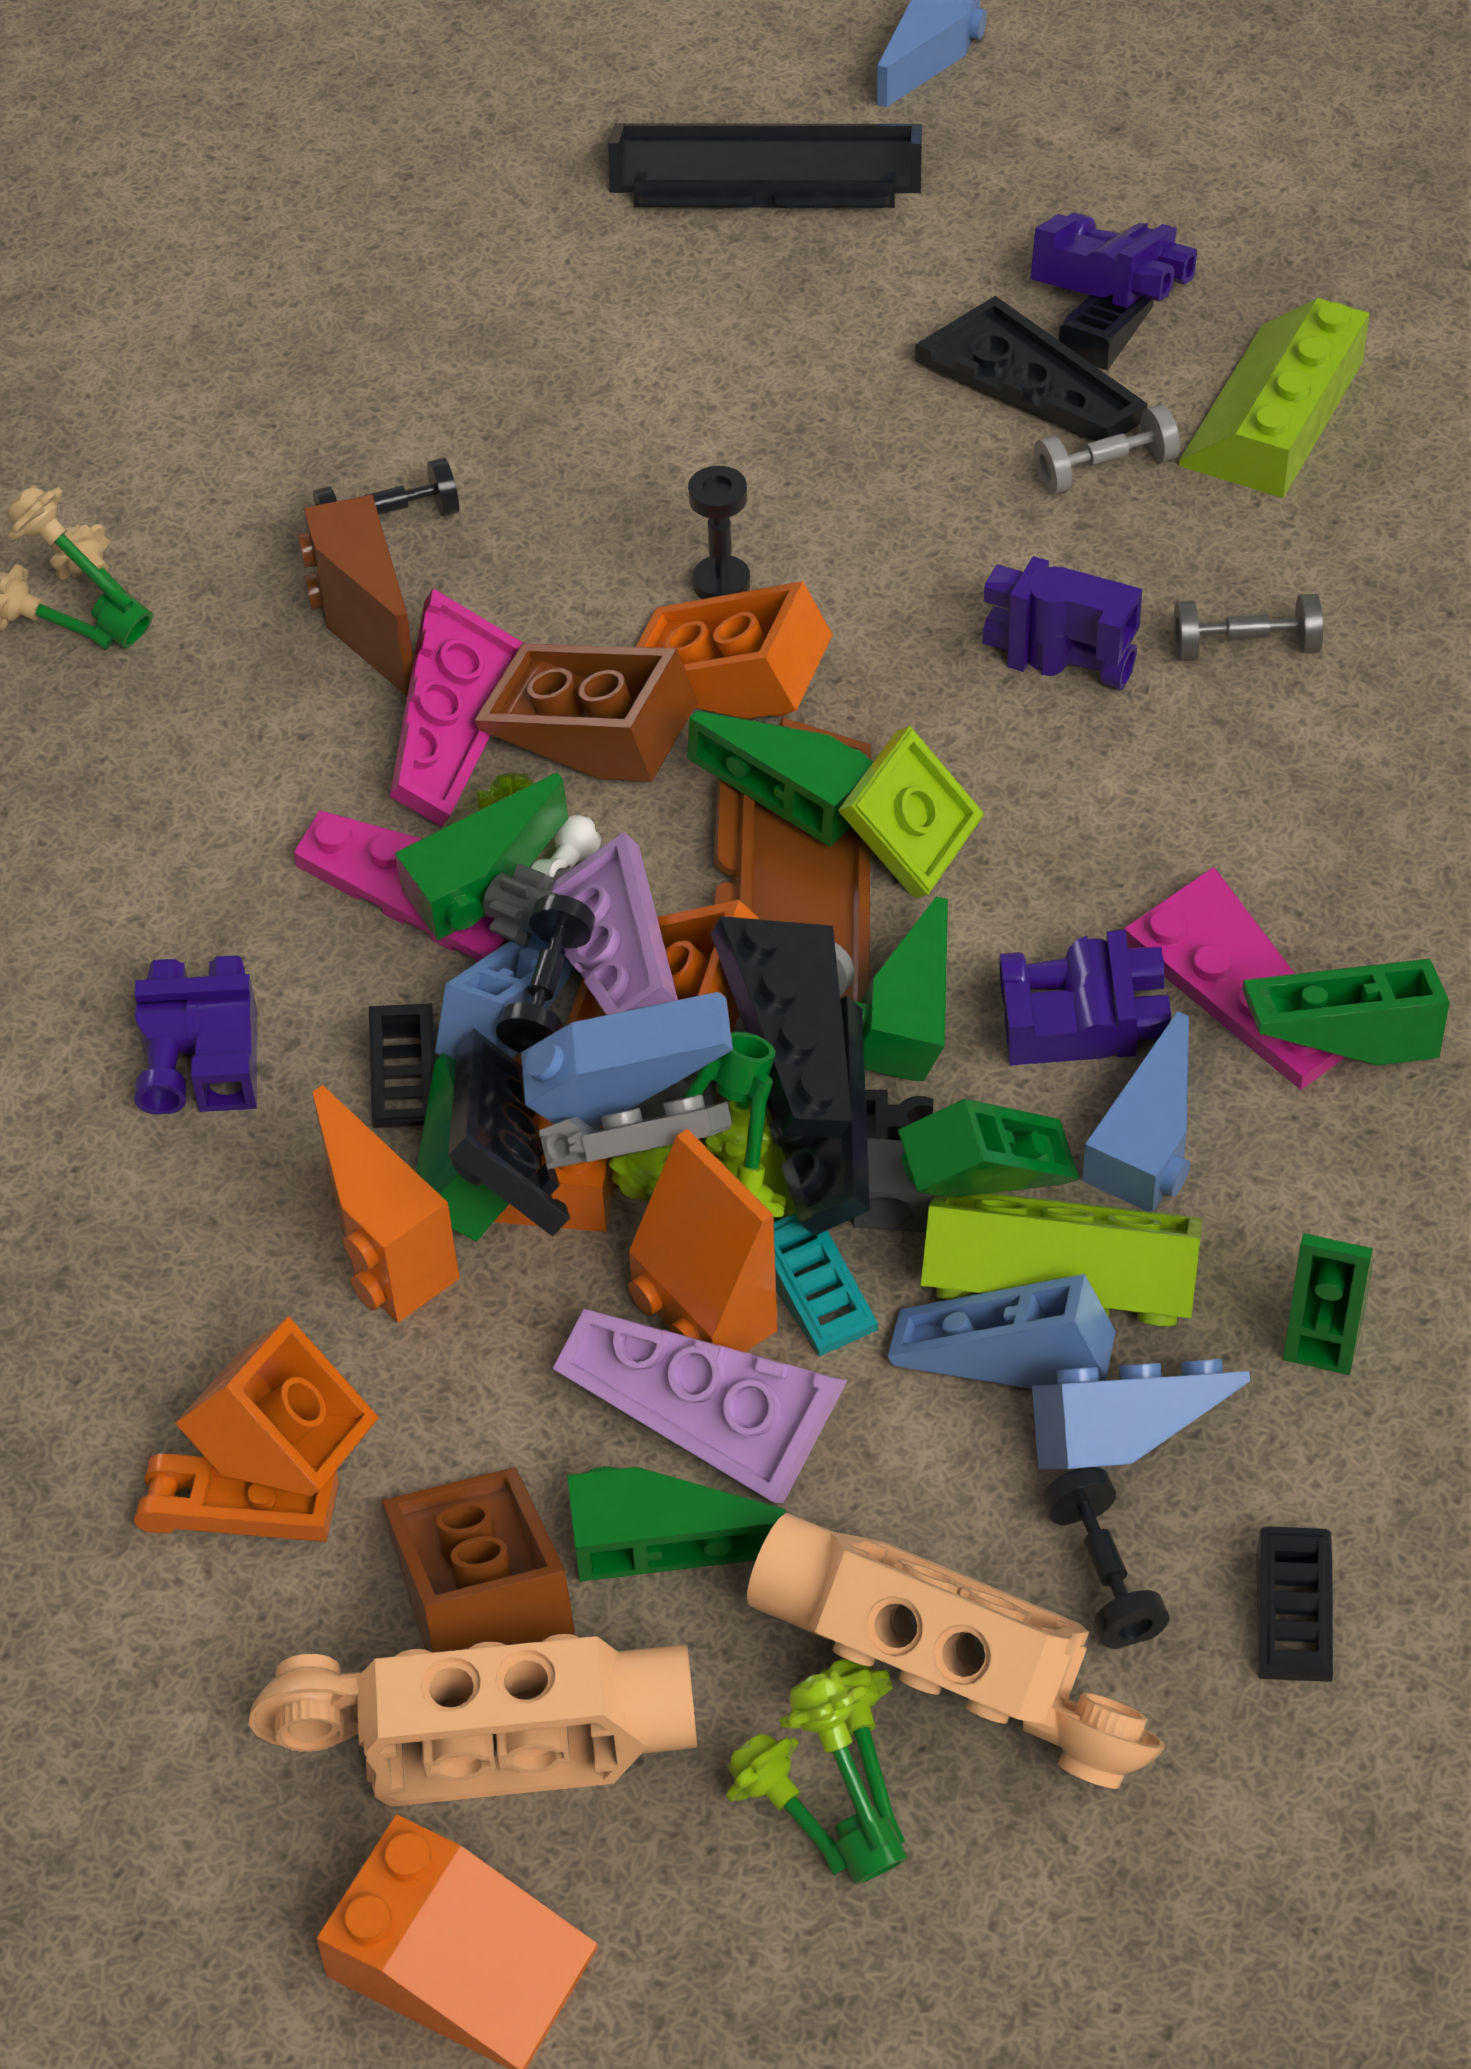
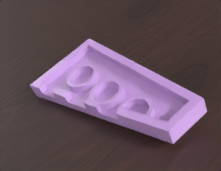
[551,832,678,1015]
[553,1309,848,1503]

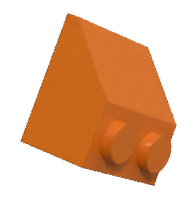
[175,1316,379,1496]

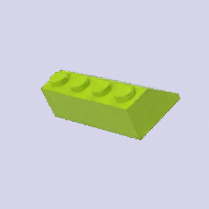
[1179,298,1370,498]
[921,1193,1203,1326]

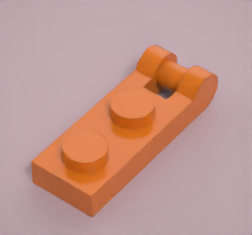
[134,1454,339,1542]

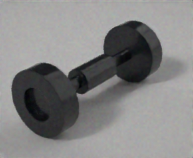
[313,457,459,516]
[688,466,750,599]
[496,894,596,1053]
[1043,1467,1170,1649]

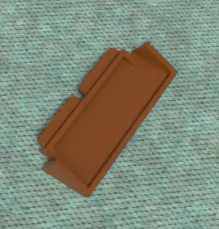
[712,717,871,1002]

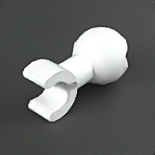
[531,815,602,880]

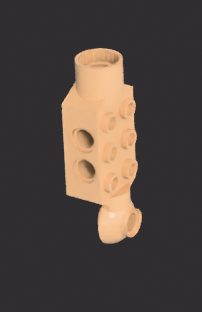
[747,1513,1165,1789]
[248,1634,697,1807]

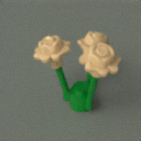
[0,485,153,650]

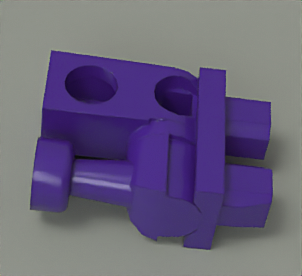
[1030,212,1197,308]
[982,556,1142,690]
[999,930,1171,1066]
[134,955,257,1115]

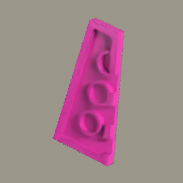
[390,588,523,827]
[294,810,510,963]
[1124,867,1345,1090]

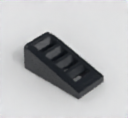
[1059,295,1154,371]
[369,1003,435,1128]
[1256,1526,1333,1682]

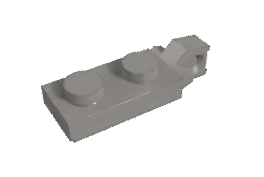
[539,1094,733,1169]

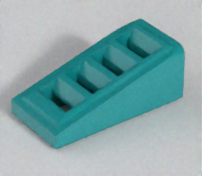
[774,1213,878,1357]

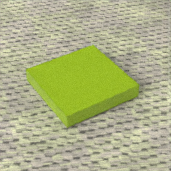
[838,725,984,898]

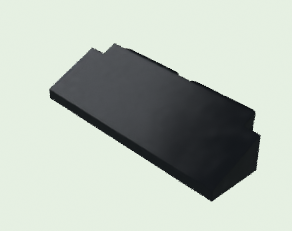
[608,123,922,208]

